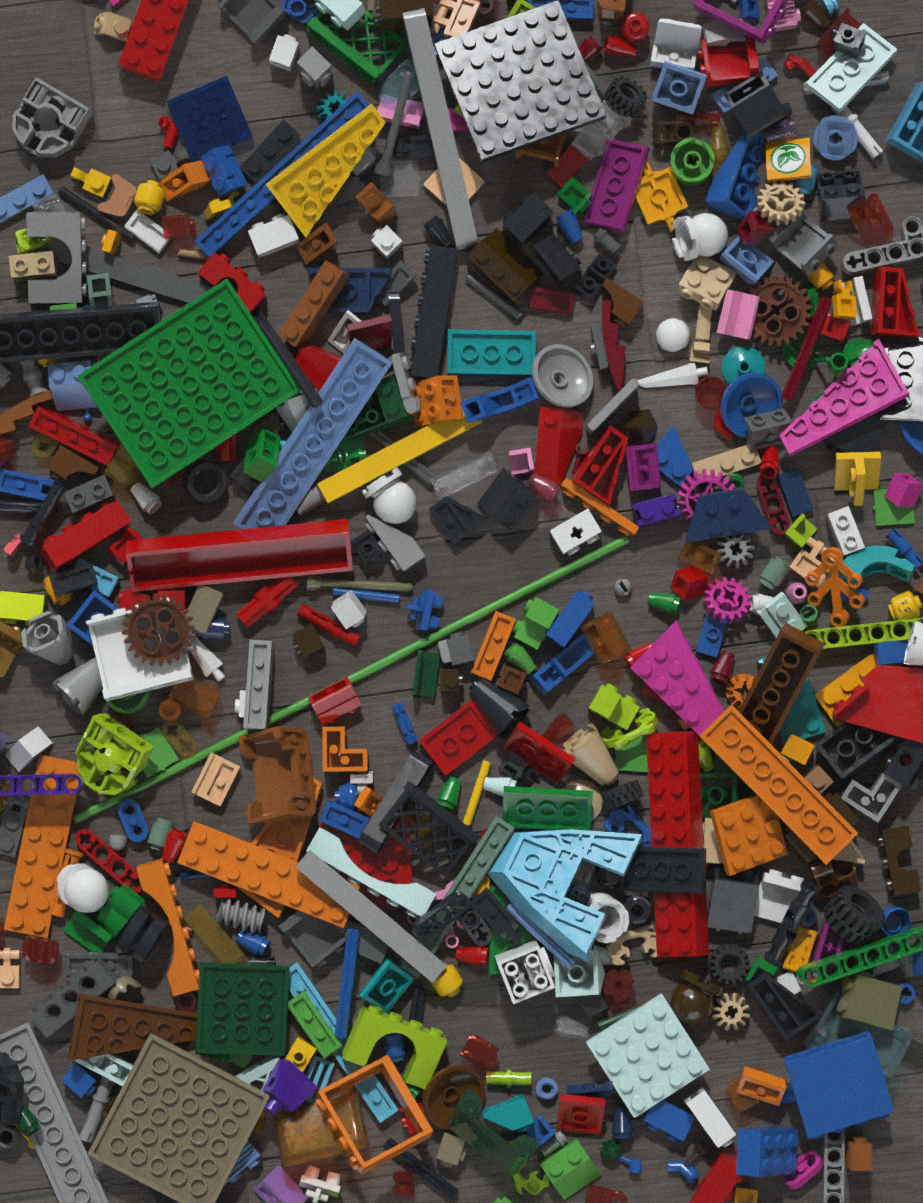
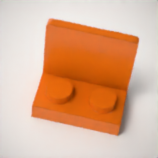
[413,375,464,428]

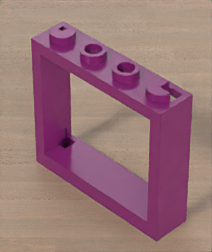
[693,0,792,44]

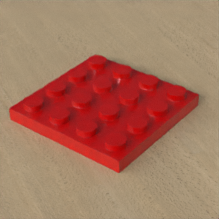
[320,817,412,908]

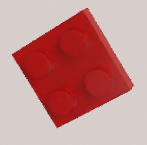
[556,1094,605,1135]

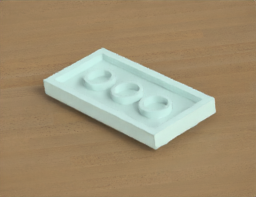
[806,23,897,113]

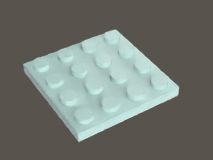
[586,993,710,1118]

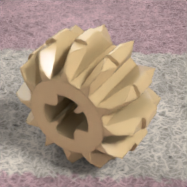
[712,993,750,1031]

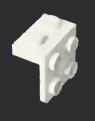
[650,19,702,70]
[754,869,804,923]

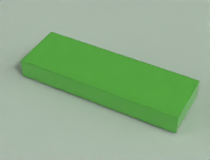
[288,991,343,1059]

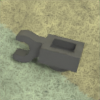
[149,148,190,180]

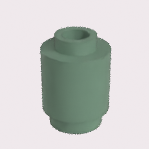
[758,557,789,591]
[147,817,174,852]

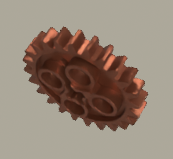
[750,275,814,347]
[122,593,195,667]

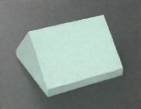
[554,949,605,997]

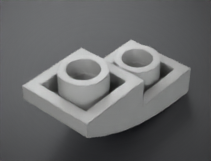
[702,19,750,46]

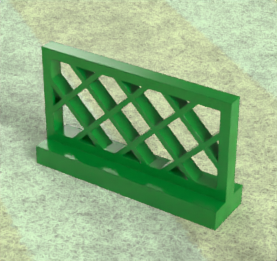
[306,9,408,86]

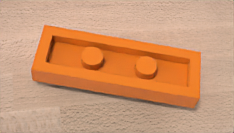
[471,611,516,681]

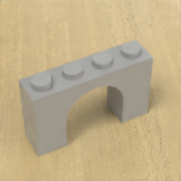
[26,212,87,303]

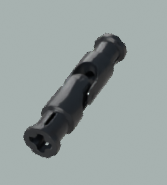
[764,881,819,966]

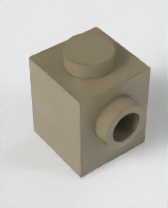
[436,1131,467,1167]

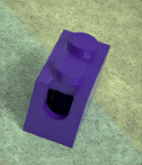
[632,493,681,527]

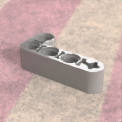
[841,216,923,275]

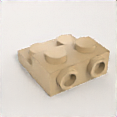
[677,256,737,311]

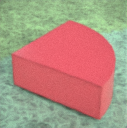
[4,534,23,556]

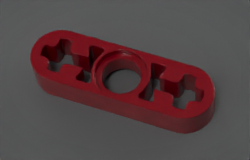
[756,475,790,535]

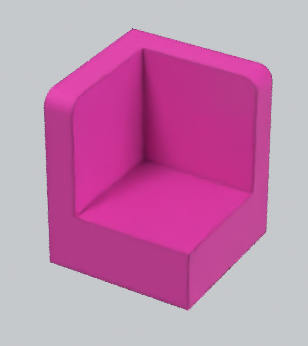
[885,473,923,508]

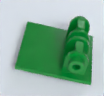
[323,436,366,473]

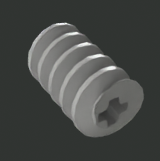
[216,898,266,934]

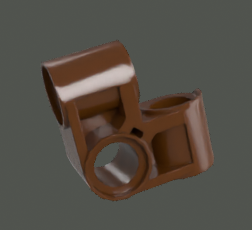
[808,859,859,898]

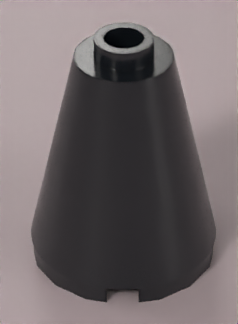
[469,679,530,739]

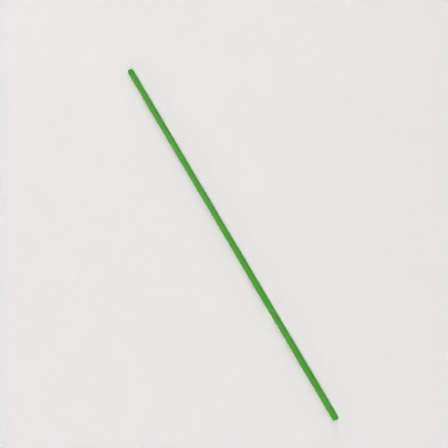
[73,535,630,824]

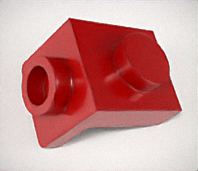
[106,527,142,567]

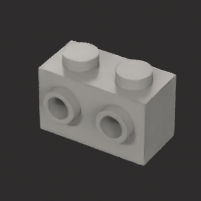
[297,47,333,89]

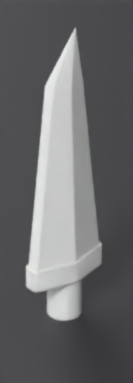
[637,362,708,388]
[191,637,225,682]

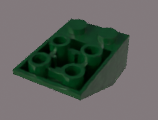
[345,374,414,439]

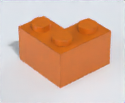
[322,727,368,772]

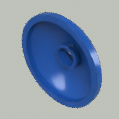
[720,372,783,437]

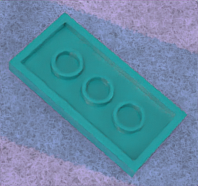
[447,329,536,376]

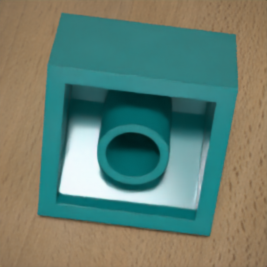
[359,958,414,1013]
[482,1093,534,1132]

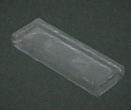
[430,451,499,500]

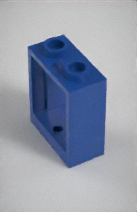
[545,590,595,649]

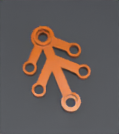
[805,547,865,627]

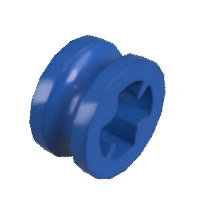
[898,983,915,1004]

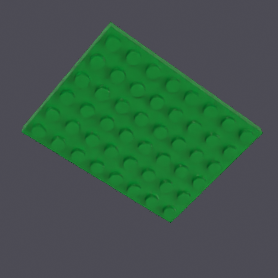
[77,279,301,488]

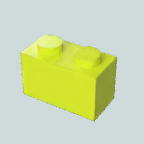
[0,591,47,626]

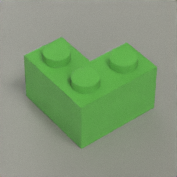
[512,597,559,650]

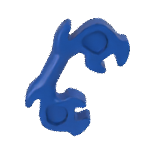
[604,806,652,846]

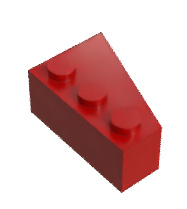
[870,266,921,337]
[570,425,628,506]
[689,1145,745,1203]

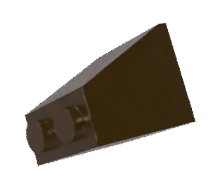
[372,0,434,31]

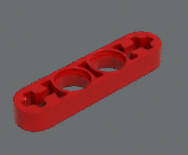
[75,829,142,893]

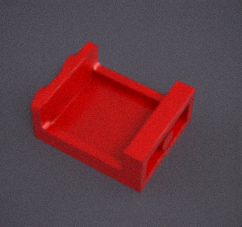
[697,36,759,87]

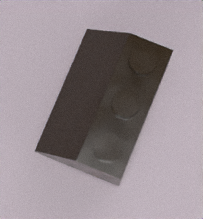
[466,228,544,305]

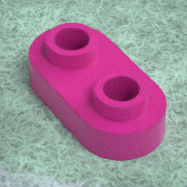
[782,1151,823,1189]

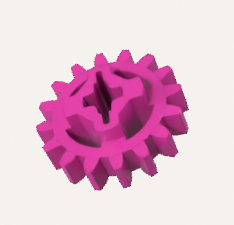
[703,577,752,624]

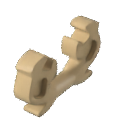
[605,924,657,966]

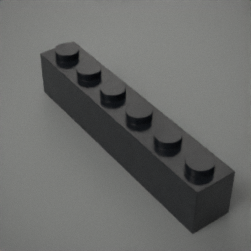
[408,245,457,380]

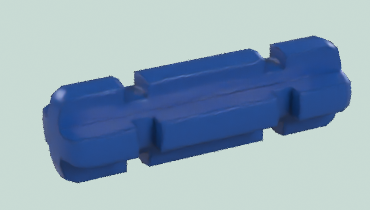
[392,702,418,745]

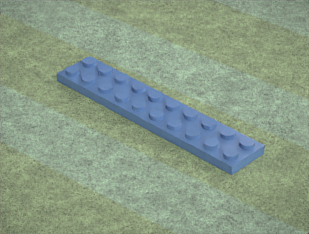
[233,338,392,529]

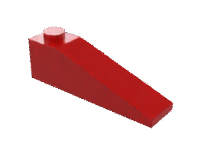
[533,407,583,499]

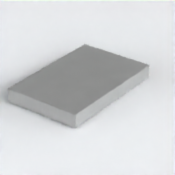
[586,378,640,436]

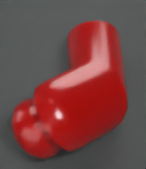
[783,55,816,79]
[158,116,178,149]

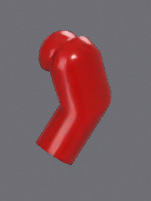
[714,410,736,442]

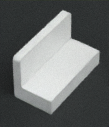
[836,276,872,326]

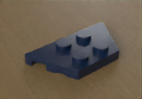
[307,268,392,313]
[685,487,771,543]

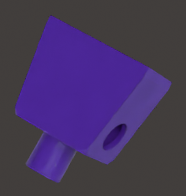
[263,1059,318,1116]

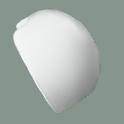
[656,318,691,352]

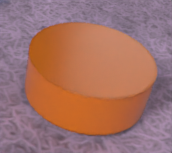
[159,699,181,721]

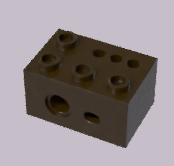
[783,792,860,863]

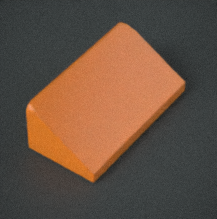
[736,1066,787,1106]

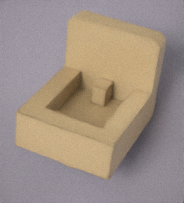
[94,12,131,42]

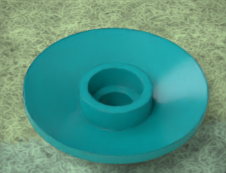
[721,346,766,385]

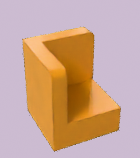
[780,734,815,765]

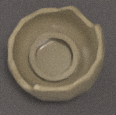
[107,976,142,1002]

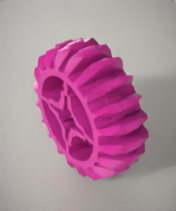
[678,468,735,520]

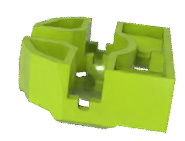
[75,713,154,795]

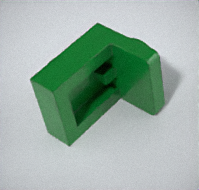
[557,176,592,215]

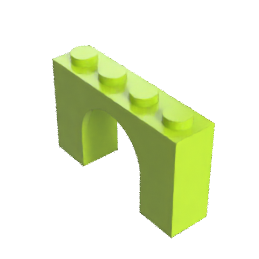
[342,1004,447,1089]

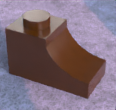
[601,278,644,327]
[47,445,101,481]

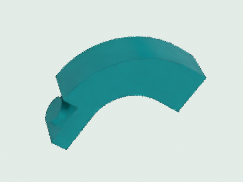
[839,546,915,591]

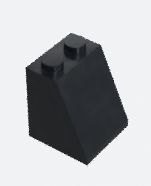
[707,863,760,934]

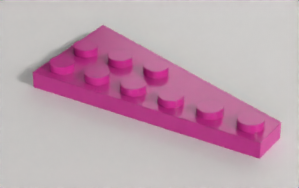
[779,338,909,456]
[631,620,724,735]

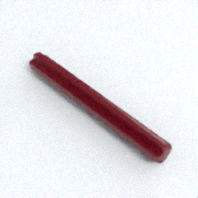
[781,297,832,402]

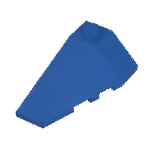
[705,130,764,221]

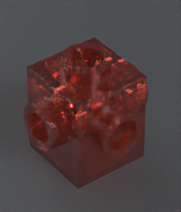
[602,968,636,1004]

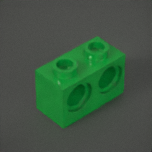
[243,427,281,482]

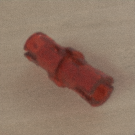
[676,110,721,128]

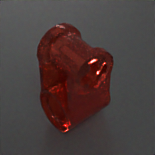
[585,1185,628,1203]

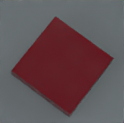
[347,315,392,351]

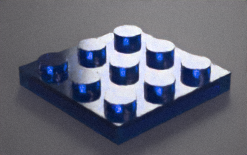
[166,76,253,162]

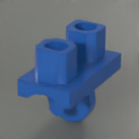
[405,590,444,631]

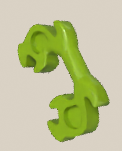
[601,708,658,751]
[501,1136,549,1195]

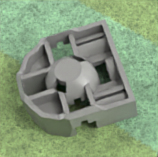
[12,77,93,158]

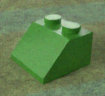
[539,1137,601,1200]

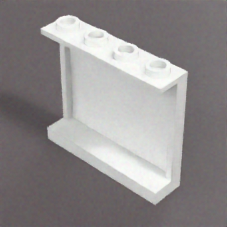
[86,597,194,701]

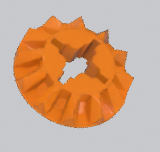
[726,674,755,709]

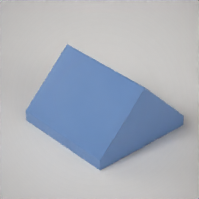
[719,234,774,287]

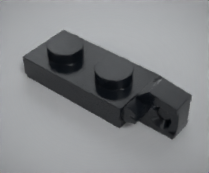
[471,887,522,944]

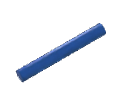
[333,588,400,603]

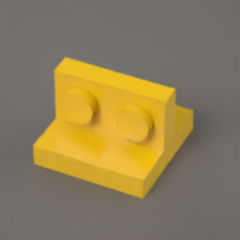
[833,452,881,506]

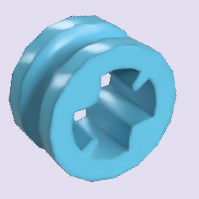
[821,0,840,17]

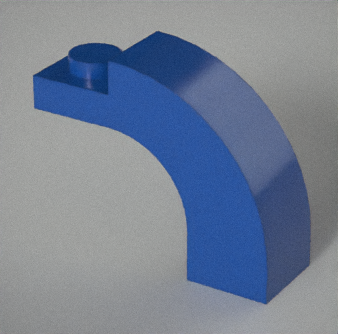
[460,377,542,423]

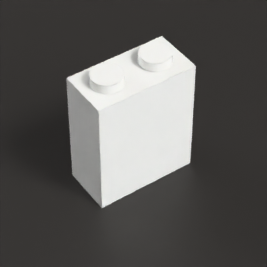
[684,1087,736,1148]

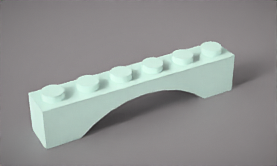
[306,827,436,919]

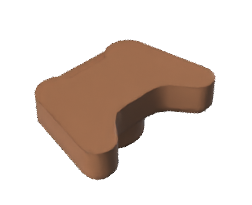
[98,174,137,217]

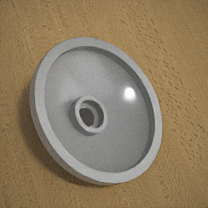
[532,344,593,407]

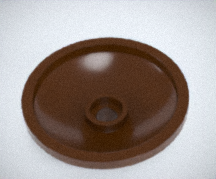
[422,1065,486,1130]

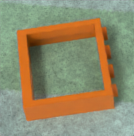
[315,1055,433,1175]

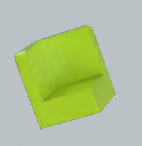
[784,513,817,549]

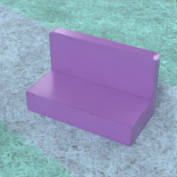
[253,1165,308,1203]

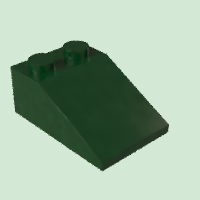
[700,773,747,818]

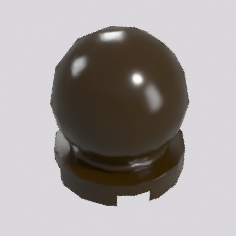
[670,969,723,1025]

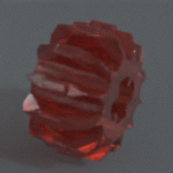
[21,936,59,964]

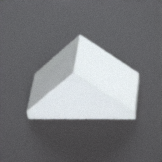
[327,310,361,354]
[5,726,53,772]

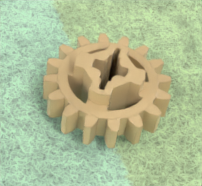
[756,181,805,225]

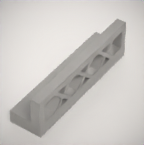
[243,640,274,731]

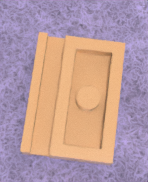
[191,752,240,806]

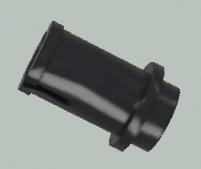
[248,955,275,965]

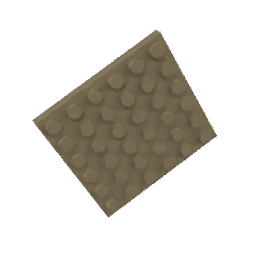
[87,1033,270,1203]

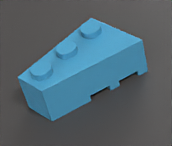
[885,81,923,163]

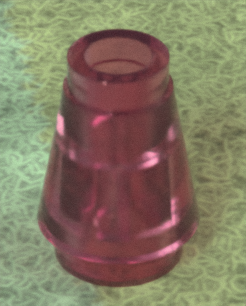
[527,473,561,502]

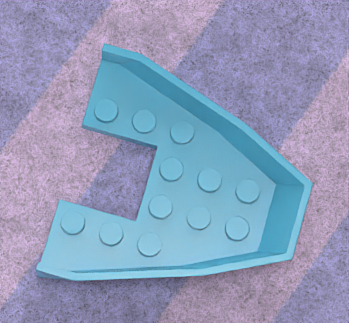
[486,829,644,962]

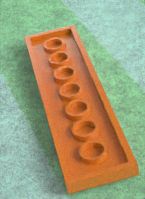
[699,704,858,865]
[4,755,81,938]
[177,821,360,928]

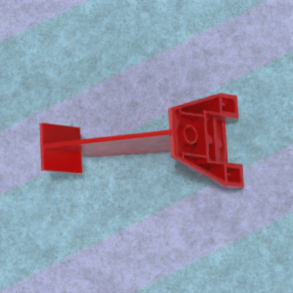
[832,665,923,744]

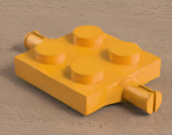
[635,160,688,232]

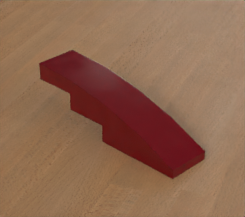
[601,300,626,393]

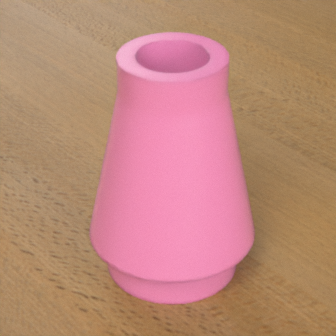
[786,583,808,605]

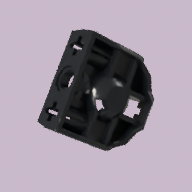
[0,1051,24,1126]

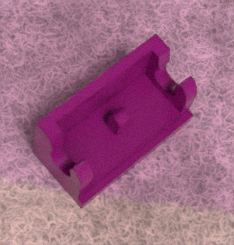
[626,443,661,491]

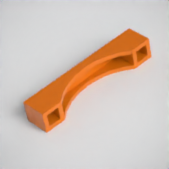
[136,858,199,996]

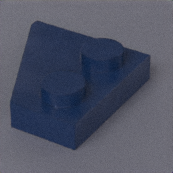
[567,1081,613,1100]

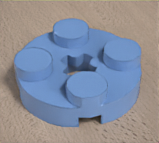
[813,115,858,160]

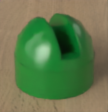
[800,604,818,623]

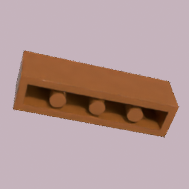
[278,260,350,348]

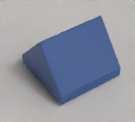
[738,0,759,21]

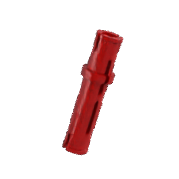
[296,603,361,648]

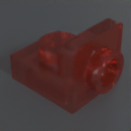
[162,214,196,239]

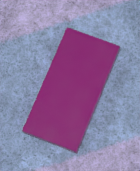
[583,138,650,233]

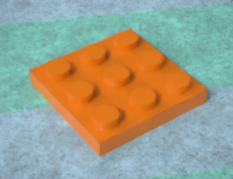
[710,794,788,876]

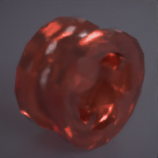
[176,992,197,1012]

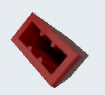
[295,345,342,391]

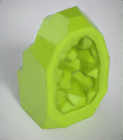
[14,228,52,255]

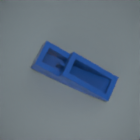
[529,633,598,696]

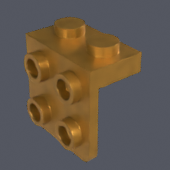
[0,618,23,678]

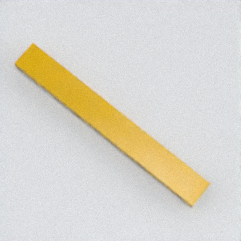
[317,410,483,504]

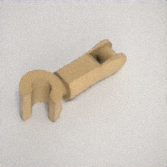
[689,304,712,363]

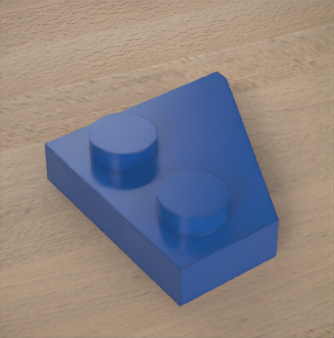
[657,426,694,487]

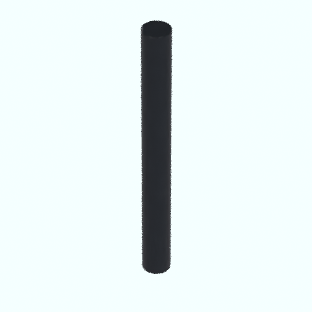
[58,186,135,242]

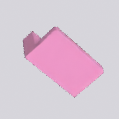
[377,94,424,129]
[717,289,760,340]

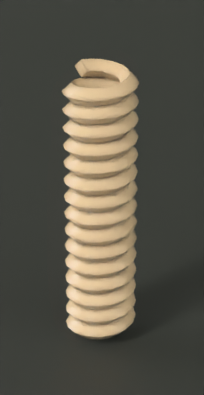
[177,248,209,261]

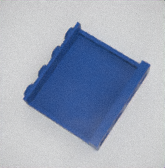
[782,1031,894,1139]

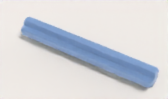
[506,902,576,968]

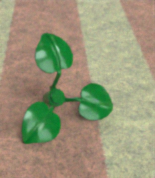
[782,334,884,404]

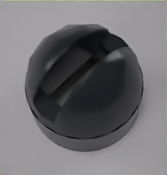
[25,554,44,573]

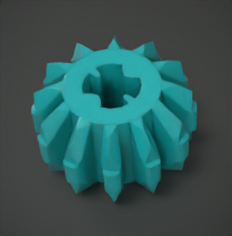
[317,90,348,120]

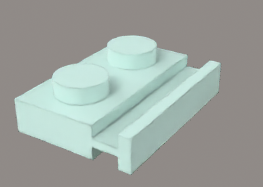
[757,592,808,638]

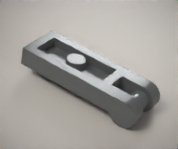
[0,795,31,857]

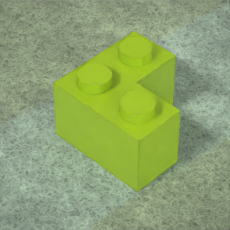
[588,683,640,731]

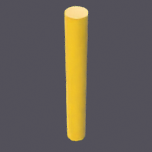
[463,760,491,826]

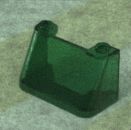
[448,1088,542,1175]

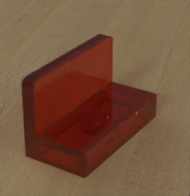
[816,8,861,57]
[848,193,894,245]

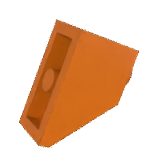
[159,160,211,202]

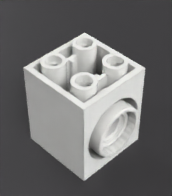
[495,940,555,1004]

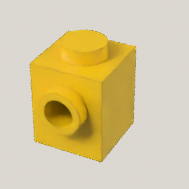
[285,1036,317,1072]

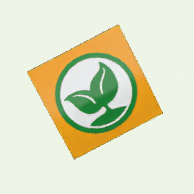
[766,138,812,183]

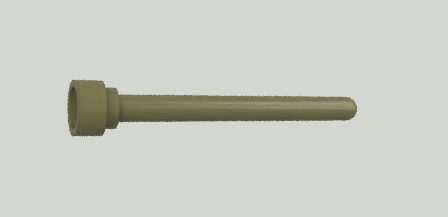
[307,574,413,592]

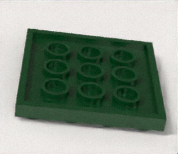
[195,962,290,1056]

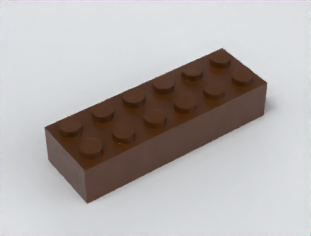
[739,623,825,745]

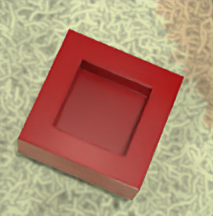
[214,884,238,898]

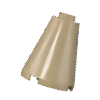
[563,723,618,786]

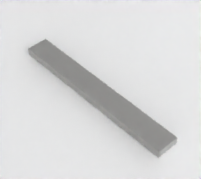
[296,850,447,983]

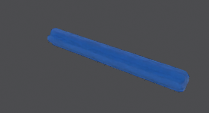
[335,928,360,1039]

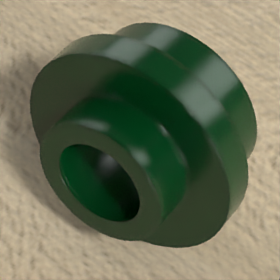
[599,1139,622,1159]

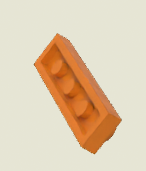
[561,477,640,536]

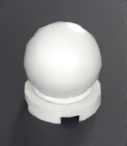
[672,213,728,261]
[361,467,416,524]
[56,863,109,912]
[586,893,629,943]

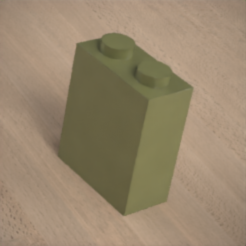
[836,974,902,1030]

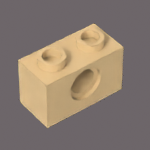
[9,251,58,282]

